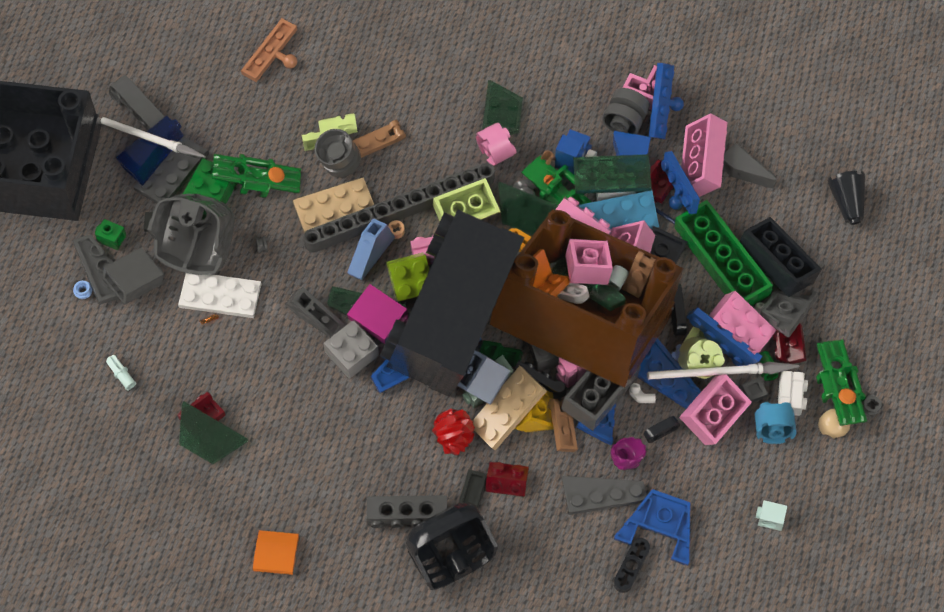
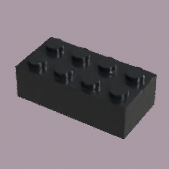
[739,217,822,297]

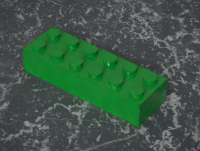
[674,200,773,306]

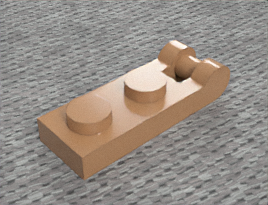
[353,120,406,158]
[622,251,656,298]
[548,399,578,452]

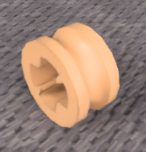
[388,220,405,239]

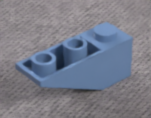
[347,219,395,280]

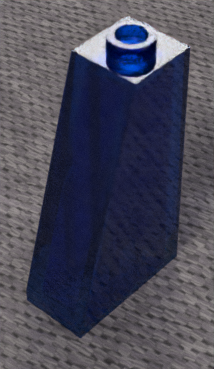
[116,116,184,186]

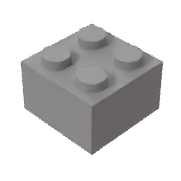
[323,320,379,379]

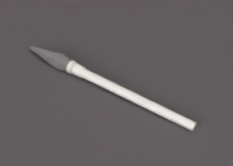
[101,117,206,158]
[647,362,800,380]

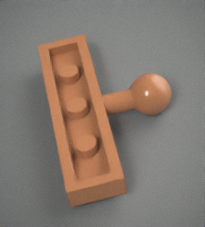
[241,18,297,82]

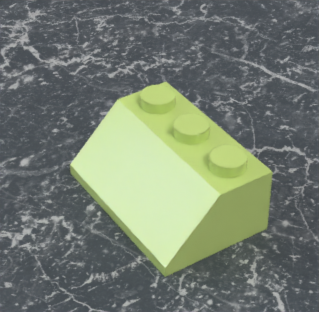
[433,178,500,221]

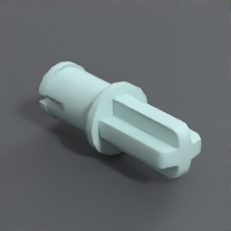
[106,355,136,390]

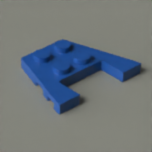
[614,489,690,566]

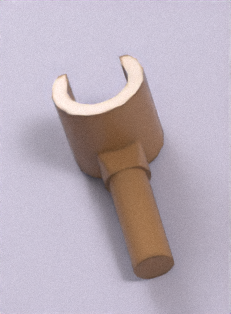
[541,150,555,165]

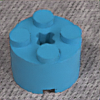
[755,402,796,444]

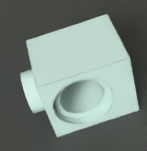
[755,500,787,531]

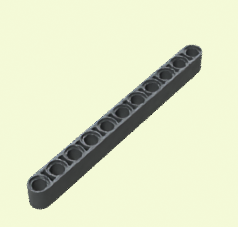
[303,163,495,252]

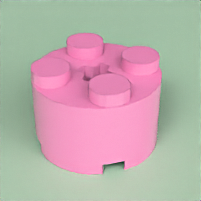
[476,123,517,166]

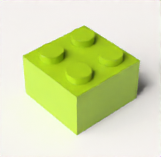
[386,252,429,301]

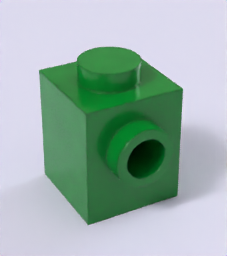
[95,219,127,251]

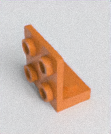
[533,249,570,297]

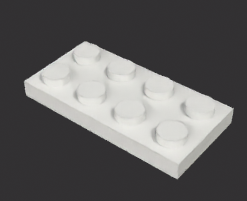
[178,273,261,318]

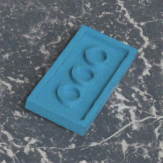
[578,190,659,235]

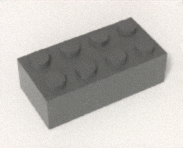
[561,366,641,431]

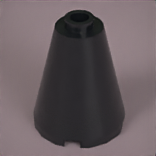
[827,171,865,225]

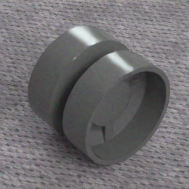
[602,88,650,135]
[314,129,361,177]

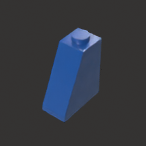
[613,131,651,184]

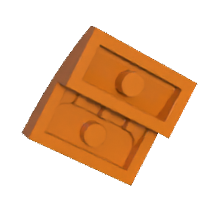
[253,530,299,575]

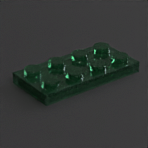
[573,154,651,194]

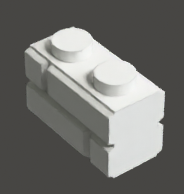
[778,371,808,416]

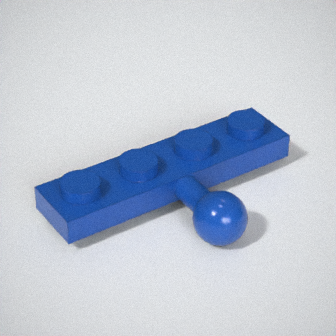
[648,63,684,139]
[661,151,700,214]

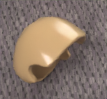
[818,409,851,439]

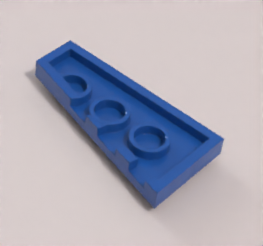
[686,307,763,366]

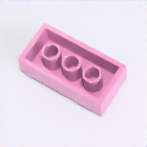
[681,113,727,197]

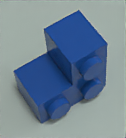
[555,129,592,175]

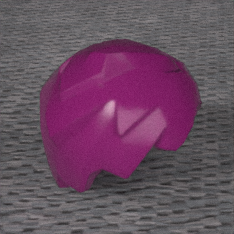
[611,437,646,470]

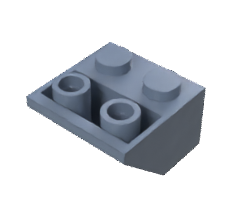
[457,350,511,405]

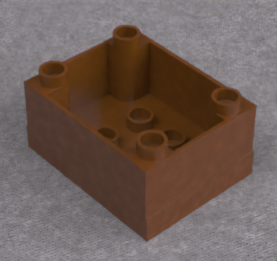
[490,209,684,388]

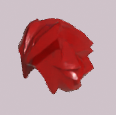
[432,408,475,455]

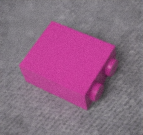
[347,284,409,344]

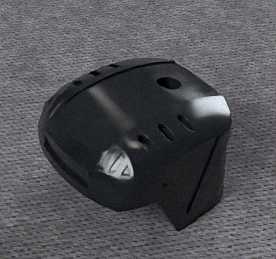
[406,503,498,590]

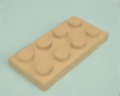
[293,177,374,233]
[472,366,547,450]

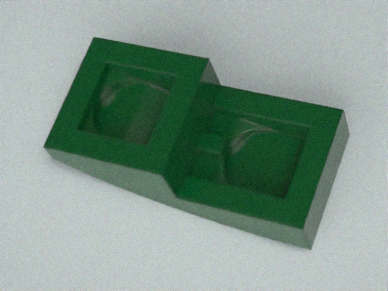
[480,340,523,370]

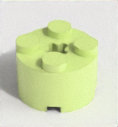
[678,337,725,379]

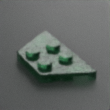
[482,80,523,135]
[498,182,558,236]
[179,401,249,465]

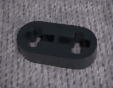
[643,416,680,443]

